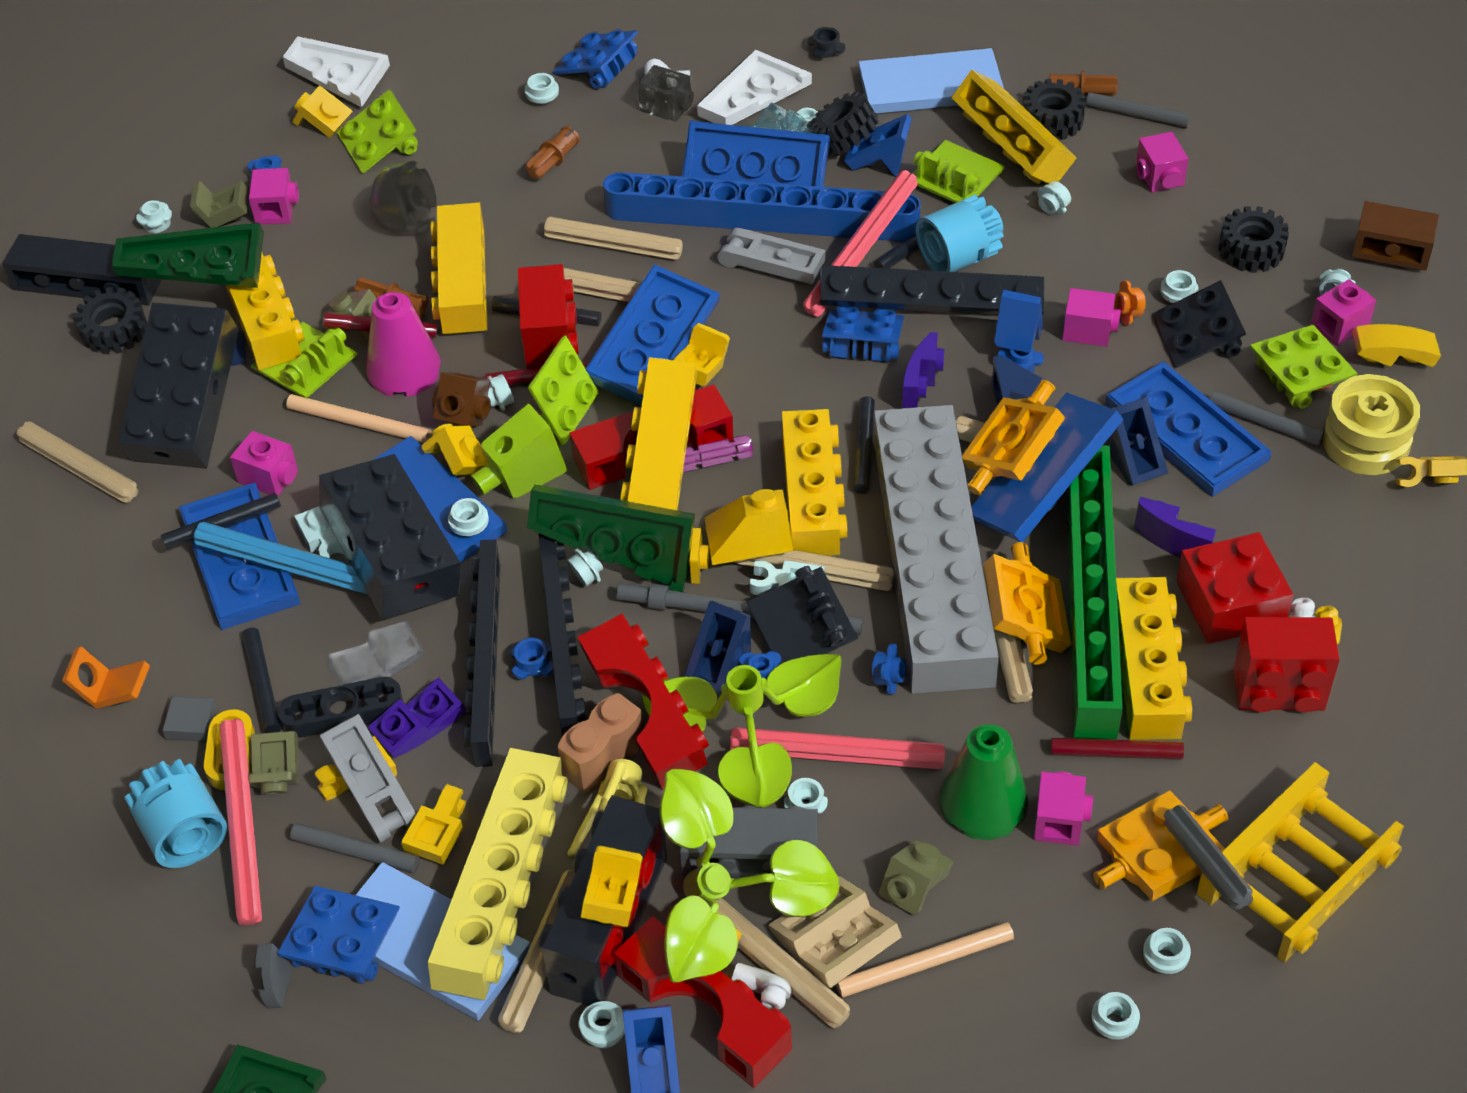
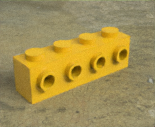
[951,70,1077,184]
[431,202,487,334]
[225,253,305,370]
[621,357,697,510]
[782,409,847,556]
[1116,577,1192,740]

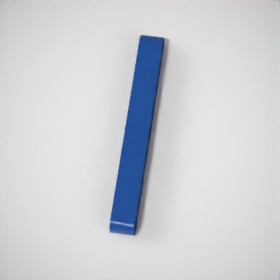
[603,172,921,242]

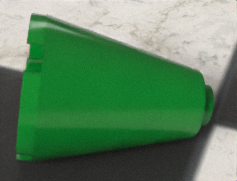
[940,724,1028,840]

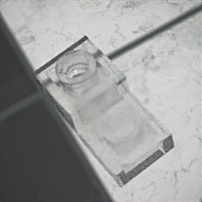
[328,621,424,685]

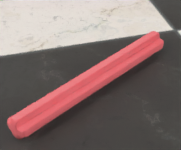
[803,170,918,318]
[220,719,262,926]
[730,727,945,769]

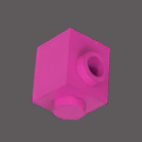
[1136,131,1189,192]
[249,168,299,224]
[1310,279,1376,347]
[1063,288,1121,347]
[230,431,298,496]
[1034,771,1093,846]

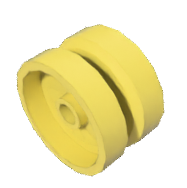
[1323,374,1420,476]

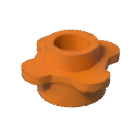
[1114,280,1146,326]

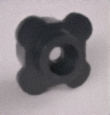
[807,27,845,58]

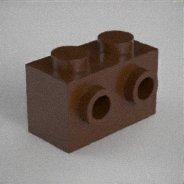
[1352,201,1439,271]

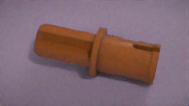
[1049,71,1118,96]
[525,126,580,179]
[354,277,428,319]

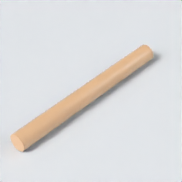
[287,394,432,443]
[836,922,1014,998]

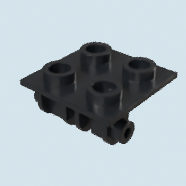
[1152,280,1246,368]
[747,566,858,666]

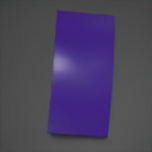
[902,332,945,409]
[1134,497,1216,558]
[368,677,466,758]

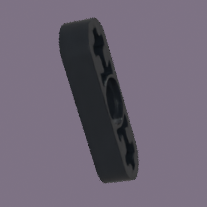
[278,677,404,738]

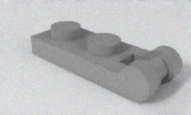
[717,228,825,284]
[320,714,416,843]

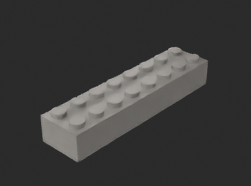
[874,405,999,694]

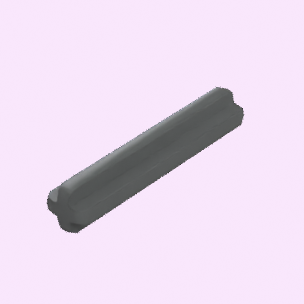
[1164,805,1253,910]

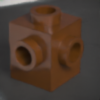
[432,372,491,426]

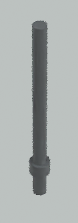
[617,583,863,634]

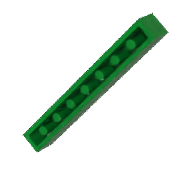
[1066,445,1123,739]

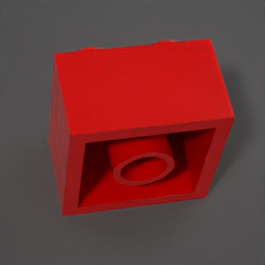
[518,264,579,369]
[1176,532,1294,644]
[1233,617,1340,712]

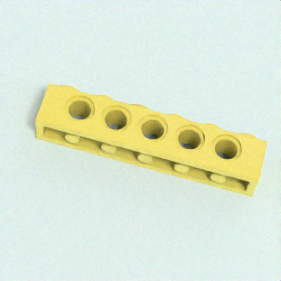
[427,748,568,1000]

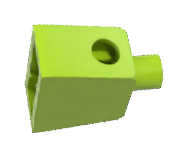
[471,404,568,498]

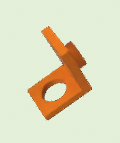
[62,646,150,709]

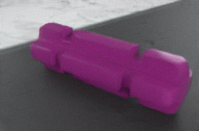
[683,435,753,472]

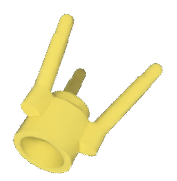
[567,759,648,858]

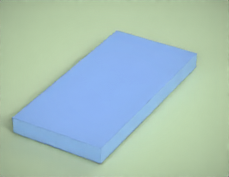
[859,48,1004,114]
[356,862,530,1021]

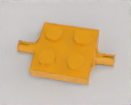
[962,379,1065,496]
[984,542,1071,665]
[1093,790,1228,902]

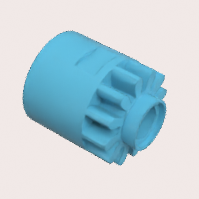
[916,195,1004,272]
[124,759,227,868]

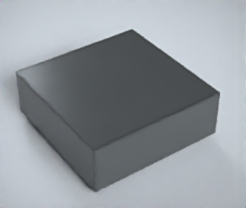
[162,696,217,741]

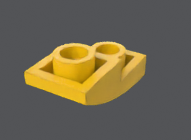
[1352,324,1441,367]

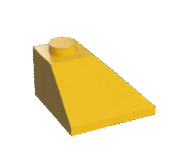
[704,489,793,565]

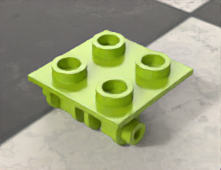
[337,89,418,174]
[913,140,1005,203]
[251,322,358,398]
[1250,325,1358,409]
[528,336,599,445]

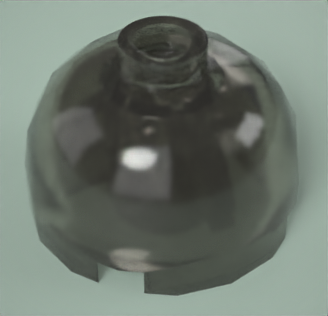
[369,161,437,234]

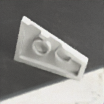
[283,36,390,107]
[697,50,812,125]

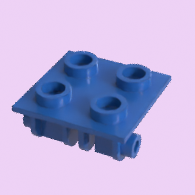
[552,29,638,89]
[822,306,904,362]
[277,886,400,983]

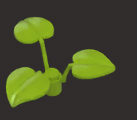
[642,654,841,808]
[660,769,840,983]

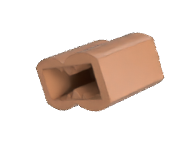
[558,693,643,793]

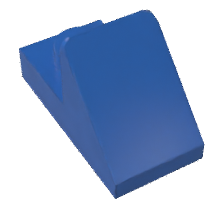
[845,113,912,177]
[994,290,1043,353]
[623,1005,680,1093]

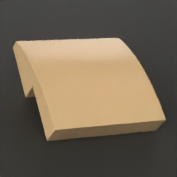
[769,876,902,988]

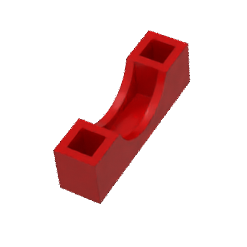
[569,384,734,490]
[577,613,709,790]
[614,916,792,1089]

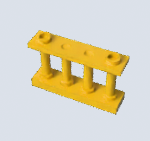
[1197,762,1404,963]

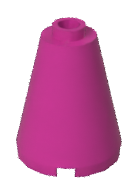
[366,292,441,397]

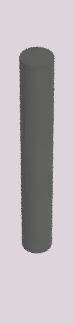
[1086,92,1191,128]
[1209,391,1324,446]
[290,823,420,873]

